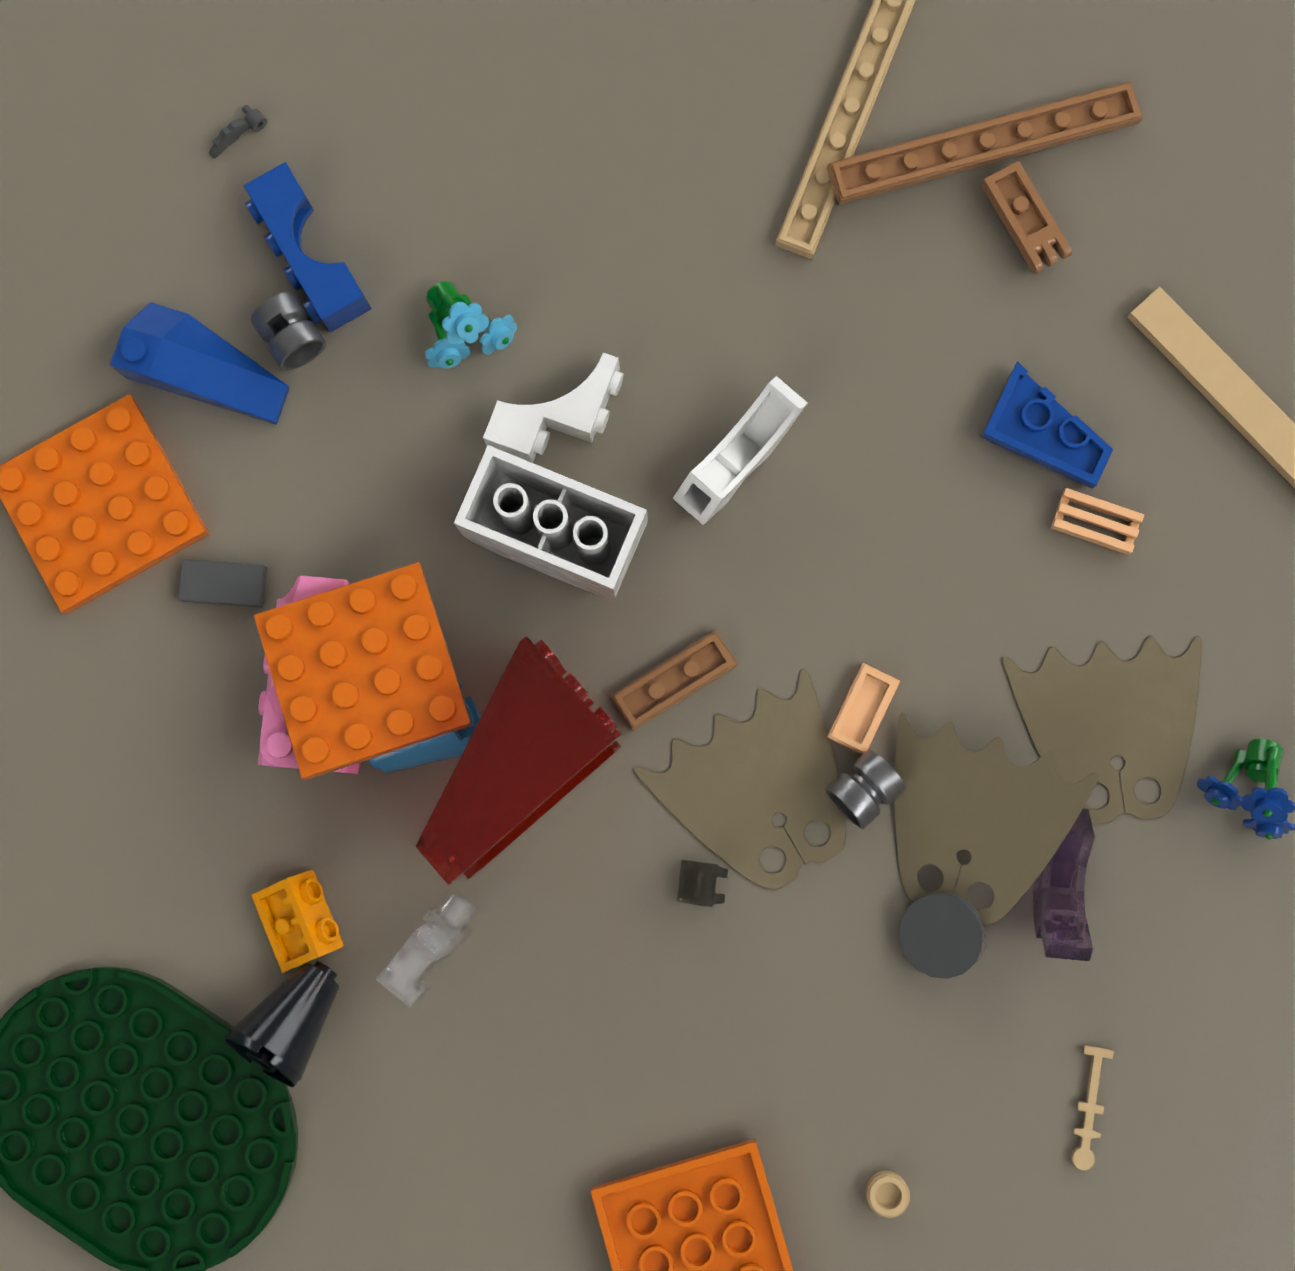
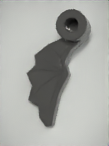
[209,105,267,158]

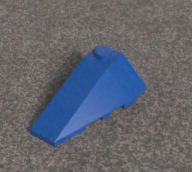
[110,302,290,425]

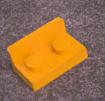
[251,870,343,973]

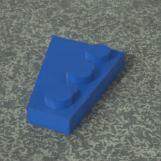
[981,361,1113,489]

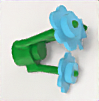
[425,281,517,368]

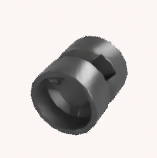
[250,292,326,370]
[826,749,906,829]

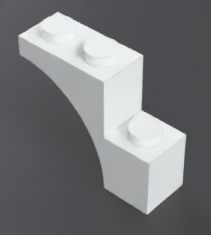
[483,353,624,463]
[673,376,808,525]

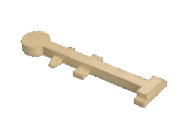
[1071,1045,1114,1170]

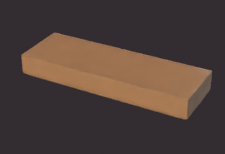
[611,630,738,731]

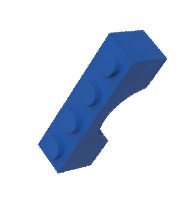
[243,162,372,332]

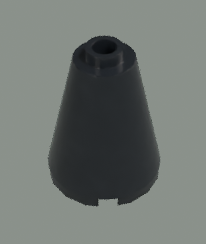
[225,961,339,1087]

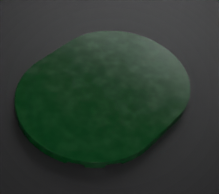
[0,967,298,1271]

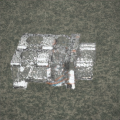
[376,893,479,1007]

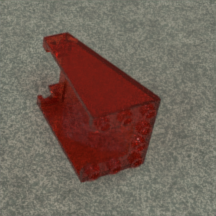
[416,636,622,885]

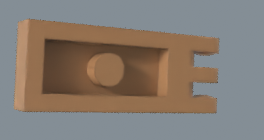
[981,161,1072,274]

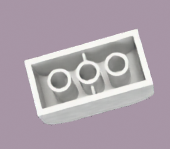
[454,445,648,599]

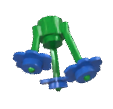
[1197,738,1295,840]

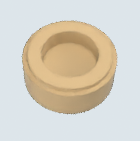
[865,1170,910,1218]

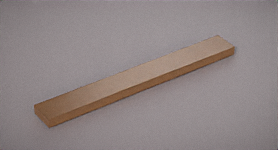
[827,81,1143,205]

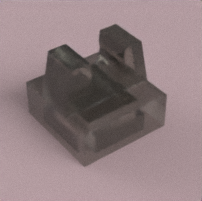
[677,859,728,907]

